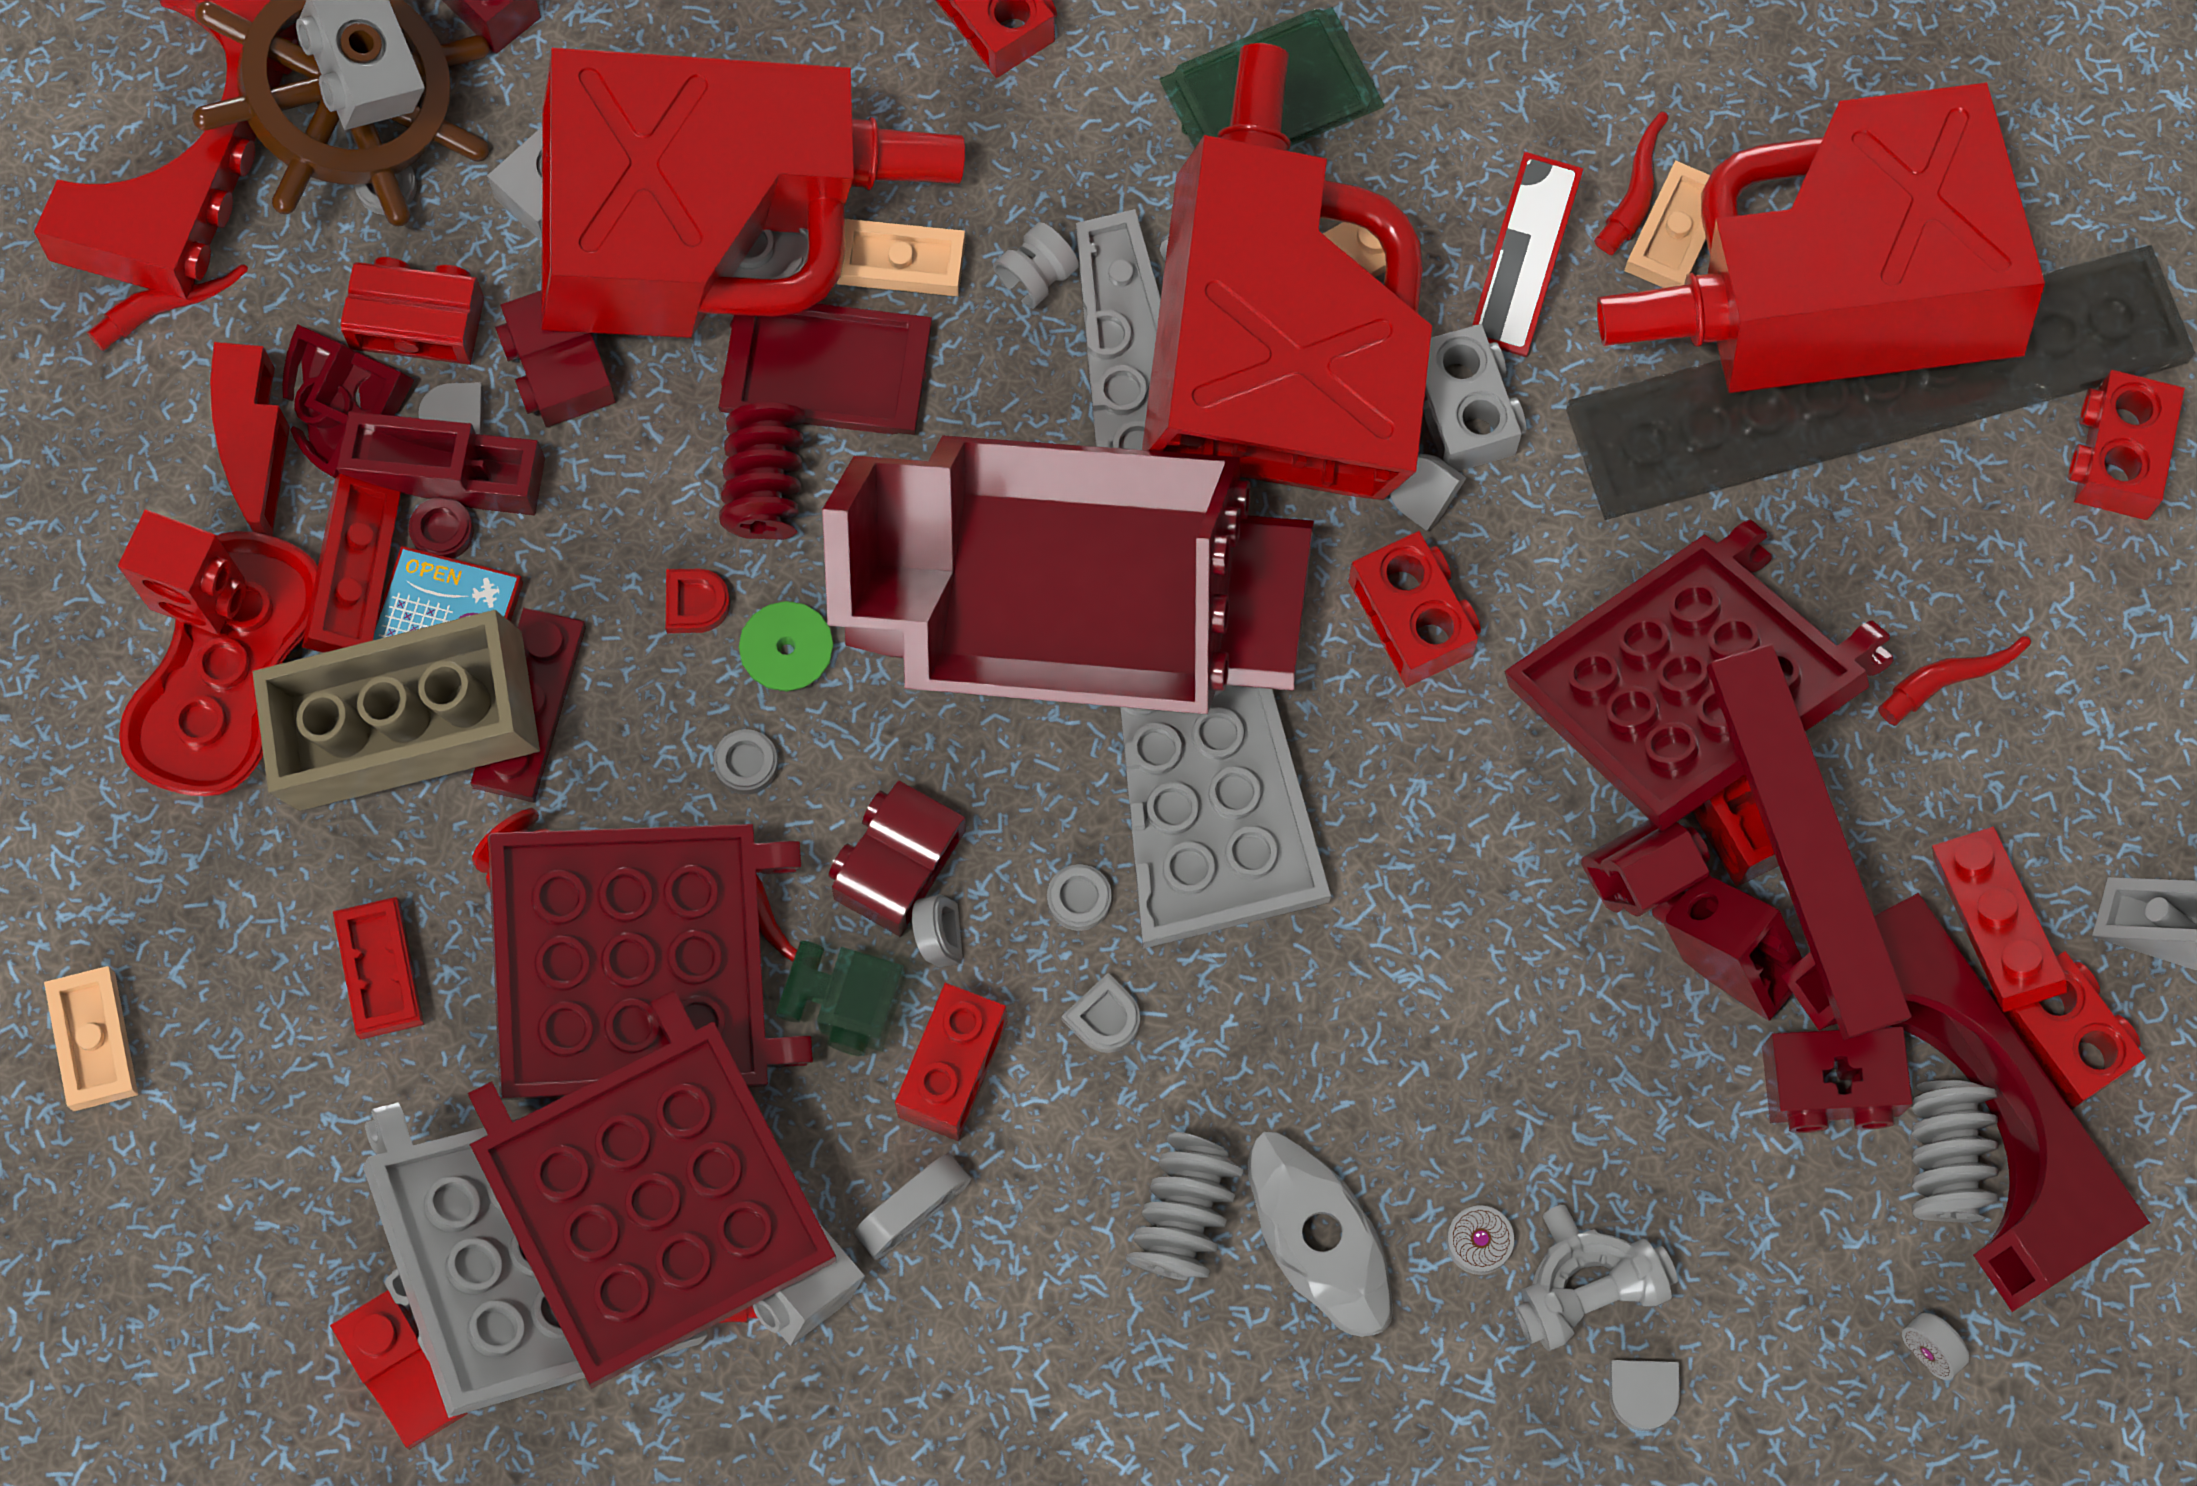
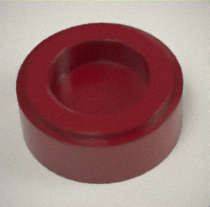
[409,498,474,559]

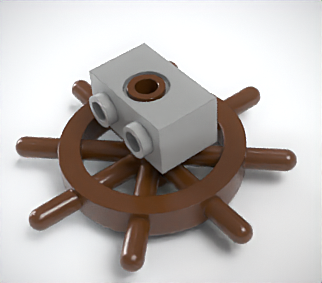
[192,0,490,227]

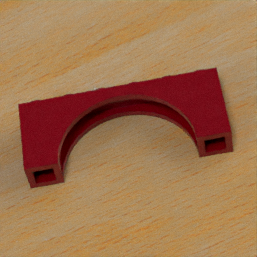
[1781,893,2150,1312]

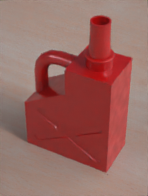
[1142,43,1432,500]
[541,47,965,338]
[1597,82,2045,393]

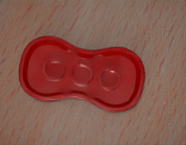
[119,531,318,796]

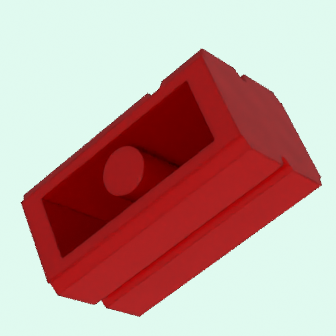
[340,257,484,365]

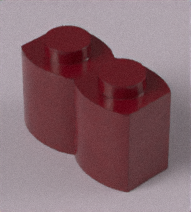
[495,290,616,428]
[828,780,966,937]
[1581,819,1710,917]

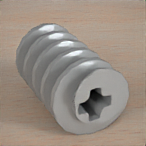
[1912,1080,1999,1223]
[1126,1132,1243,1280]

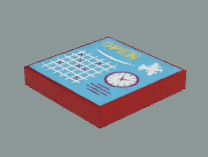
[373,546,524,640]

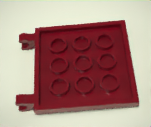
[1504,519,1894,832]
[488,824,813,1100]
[467,990,837,1389]

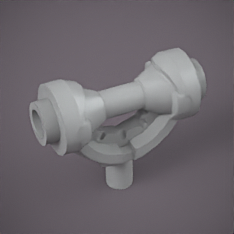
[1515,1205,1678,1352]

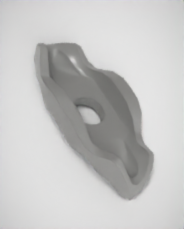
[1248,1132,1393,1337]

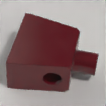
[1652,876,1802,1021]

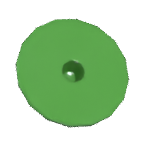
[739,601,833,692]

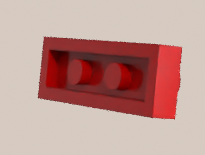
[302,473,401,653]
[1932,826,2067,1012]

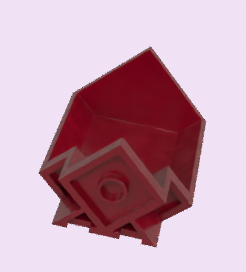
[822,435,1314,714]

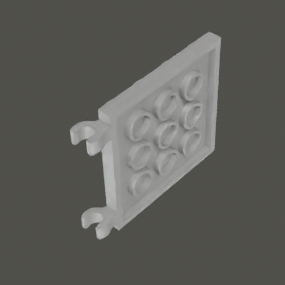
[363,1097,708,1418]

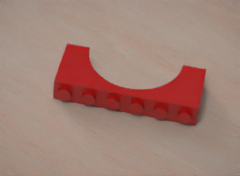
[34,0,299,300]

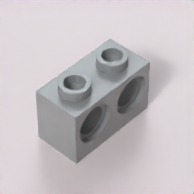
[1423,324,1526,471]

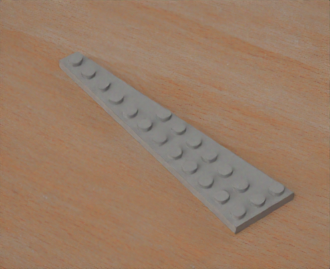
[1076,209,1331,949]

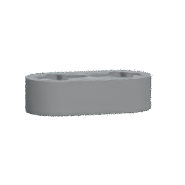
[854,1153,972,1260]

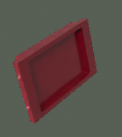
[718,304,932,435]

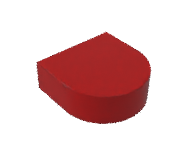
[665,568,730,634]

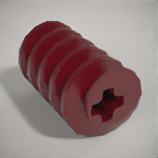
[719,402,806,540]

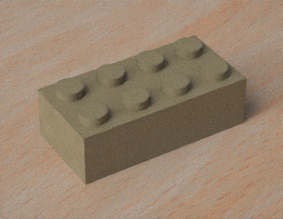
[252,610,540,811]

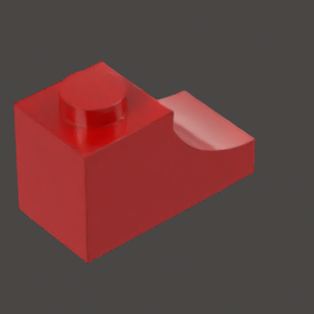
[330,1290,468,1450]

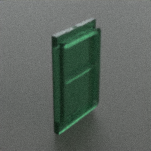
[1159,7,1384,149]

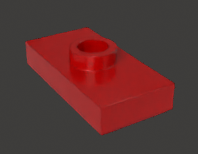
[333,897,424,1040]

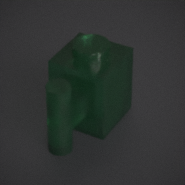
[775,941,906,1056]

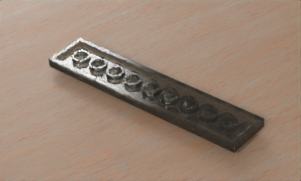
[1566,245,2195,520]

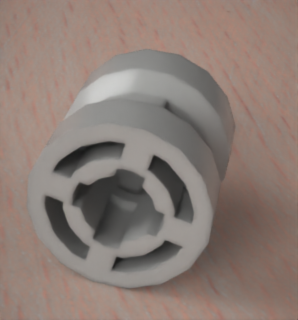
[993,222,1079,309]

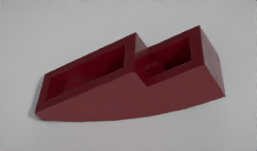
[337,411,545,516]

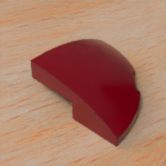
[282,324,414,478]

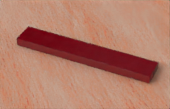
[1706,643,1912,1041]

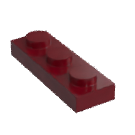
[470,607,586,803]

